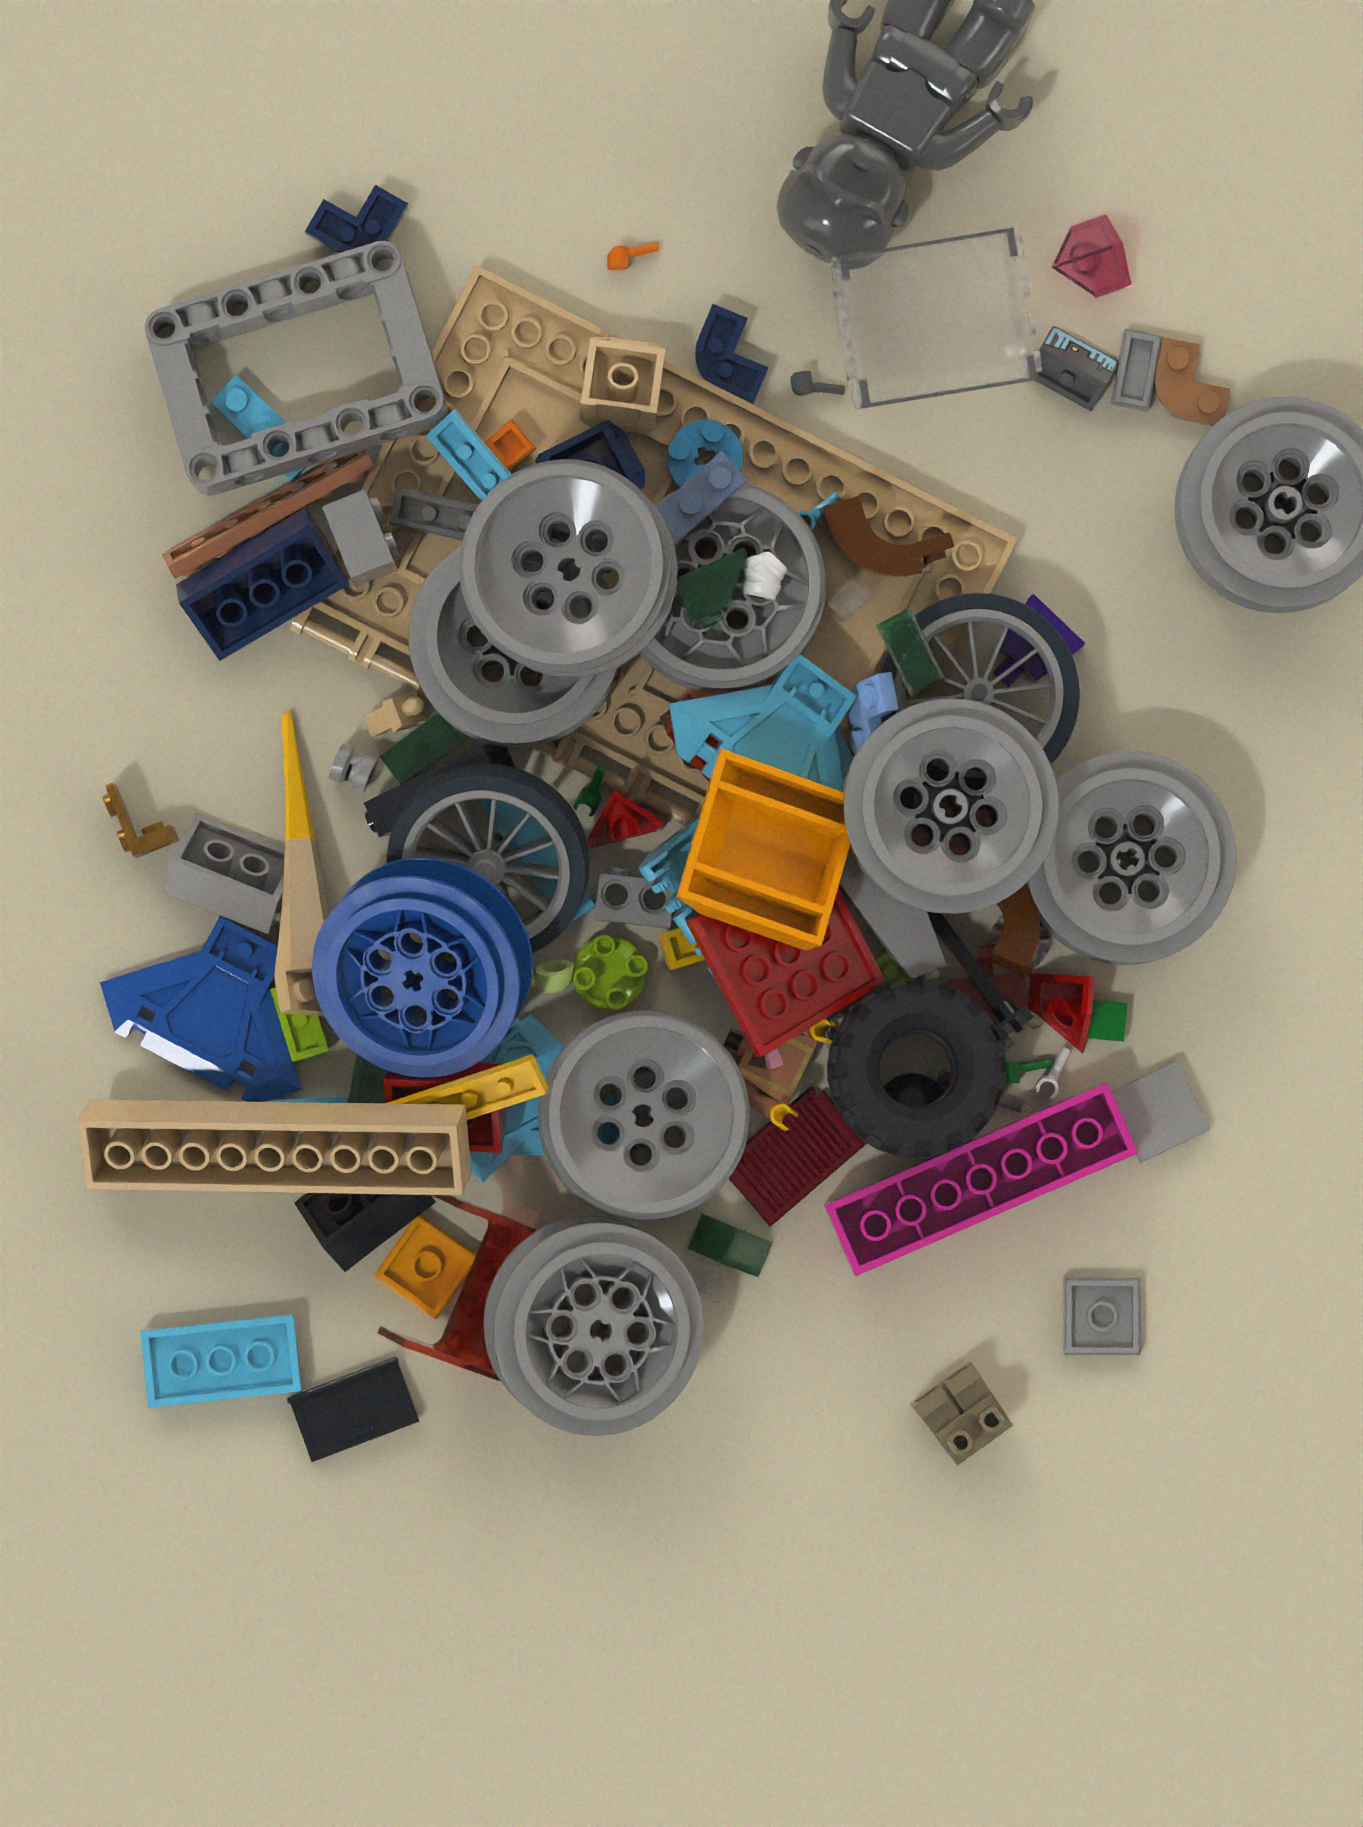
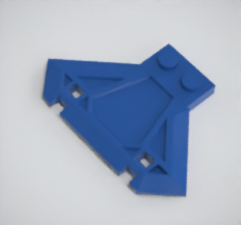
[100,916,302,1102]

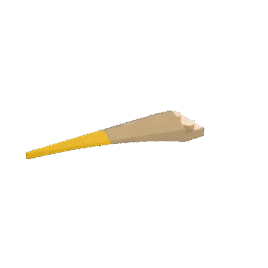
[274,711,330,1017]

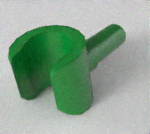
[573,765,606,817]
[1005,1058,1052,1083]

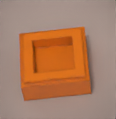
[484,419,537,472]

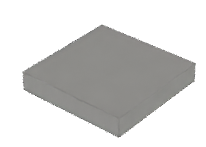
[1111,1061,1210,1163]
[1063,1278,1141,1355]

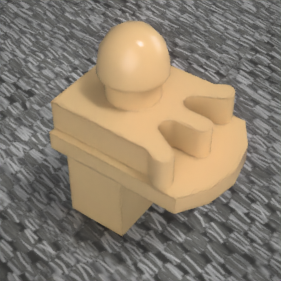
[363,690,427,737]

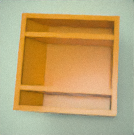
[676,748,851,951]

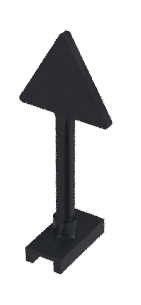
[927,912,1040,1049]

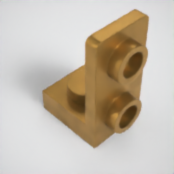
[103,782,180,858]

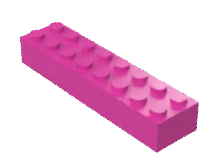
[824,1083,1138,1276]

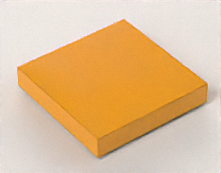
[373,1215,480,1320]

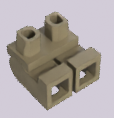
[911,1362,1014,1466]

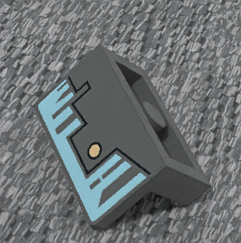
[1025,326,1118,412]

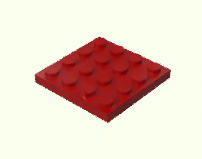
[685,889,886,1057]

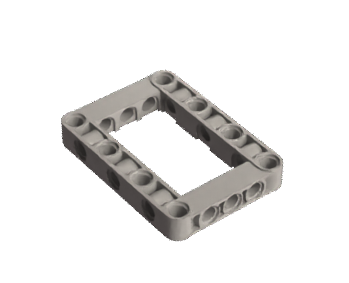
[145,241,447,496]

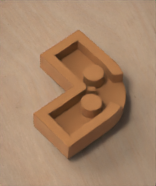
[1153,337,1230,426]

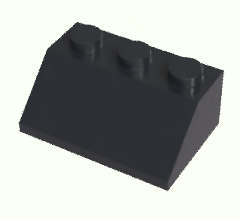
[294,1193,436,1272]

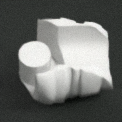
[744,552,787,601]

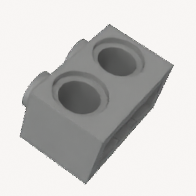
[594,867,673,929]

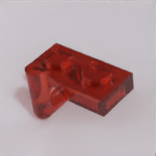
[948,945,1029,1015]

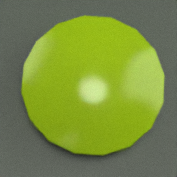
[573,935,648,1010]

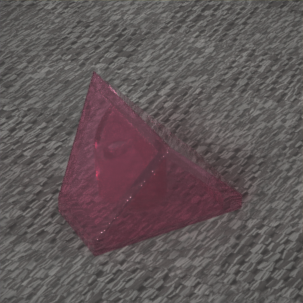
[1051,214,1132,299]

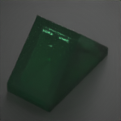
[688,1213,772,1277]

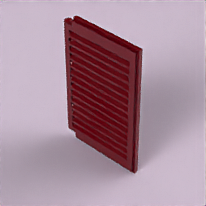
[729,1087,867,1227]

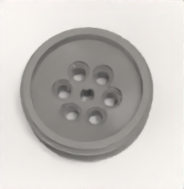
[459,459,678,678]
[617,483,826,694]
[538,1010,750,1220]

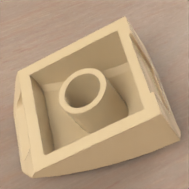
[579,336,666,435]

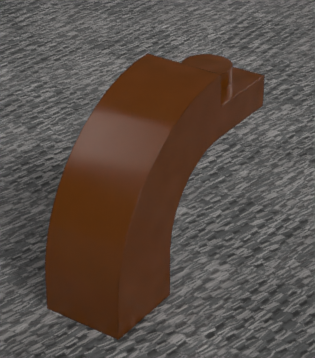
[819,496,954,578]
[992,884,1041,977]

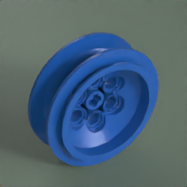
[312,857,533,1077]

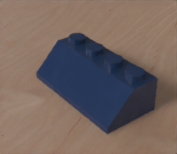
[176,507,349,661]

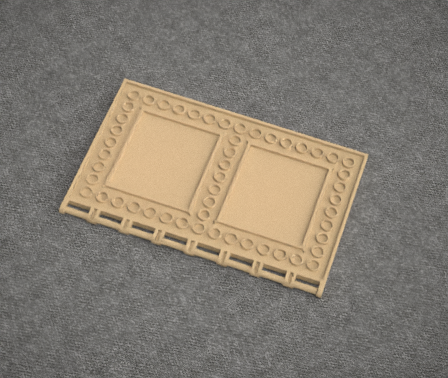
[290,265,1018,891]

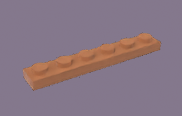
[162,449,374,579]

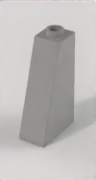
[838,853,947,981]

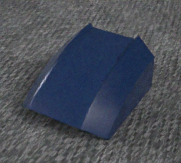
[535,420,645,489]

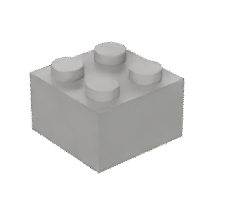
[322,490,401,587]

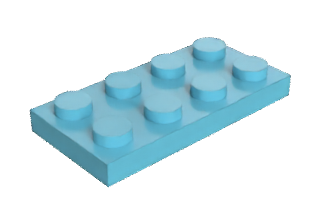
[140,1314,302,1408]

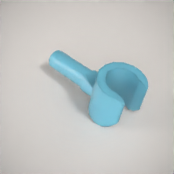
[798,492,841,532]

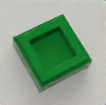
[1087,1000,1127,1042]

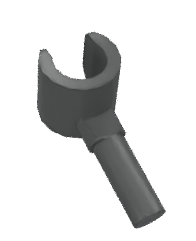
[790,371,845,396]

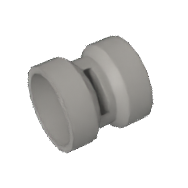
[328,744,378,792]

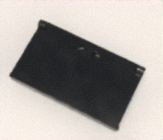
[287,1357,420,1462]

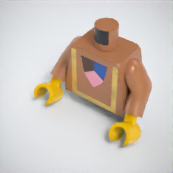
[723,1019,837,1131]

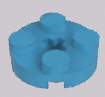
[667,420,743,488]

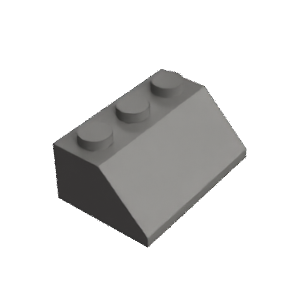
[162,813,285,934]

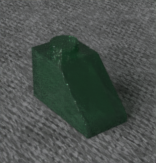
[676,548,747,629]

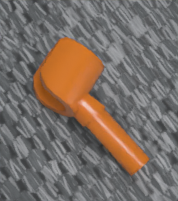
[607,242,659,271]

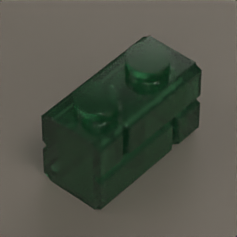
[876,608,945,697]

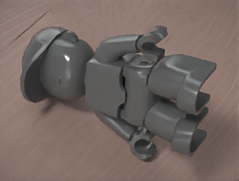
[776,0,1035,268]

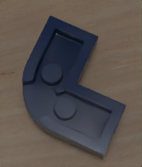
[305,185,409,253]
[695,304,768,404]

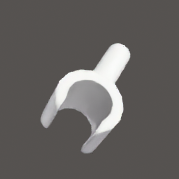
[1036,1047,1071,1100]

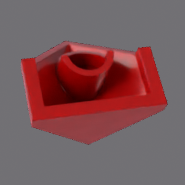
[587,790,663,849]
[1028,973,1095,1054]

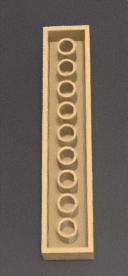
[77,1100,472,1195]

